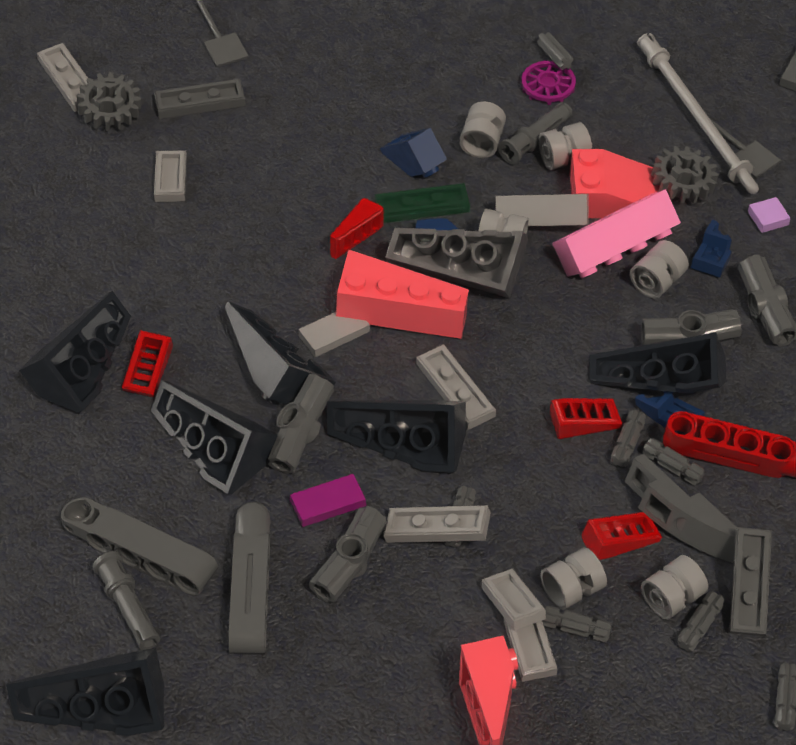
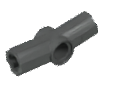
[738,254,796,347]
[641,309,742,345]
[268,374,334,474]
[309,506,386,603]

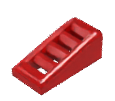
[330,198,384,259]
[122,330,173,397]
[550,398,622,439]
[582,512,662,560]

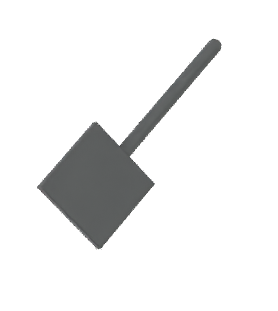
[196,0,249,68]
[710,119,781,179]

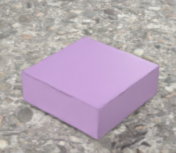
[748,197,790,233]

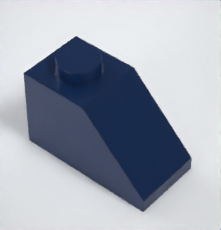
[380,127,447,178]

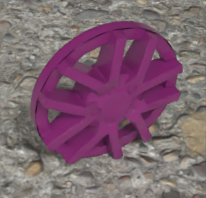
[521,61,576,105]

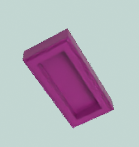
[290,474,366,527]

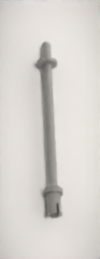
[637,33,759,194]

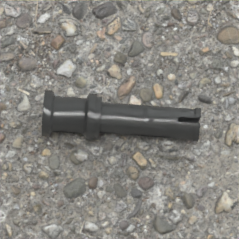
[498,102,572,164]
[92,551,161,650]

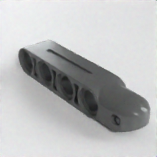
[61,497,218,596]
[229,501,271,653]

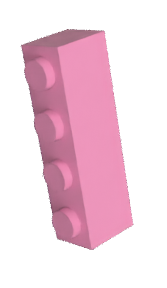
[552,189,681,278]

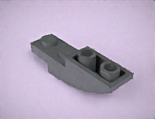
[625,454,737,563]

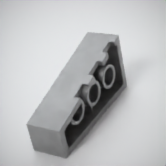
[385,228,528,298]

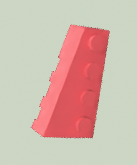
[336,250,469,339]

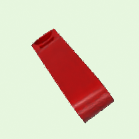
[663,411,796,478]

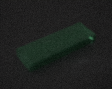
[375,183,470,223]

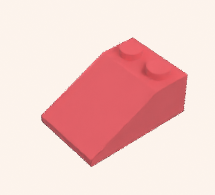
[570,149,660,218]
[459,636,518,745]

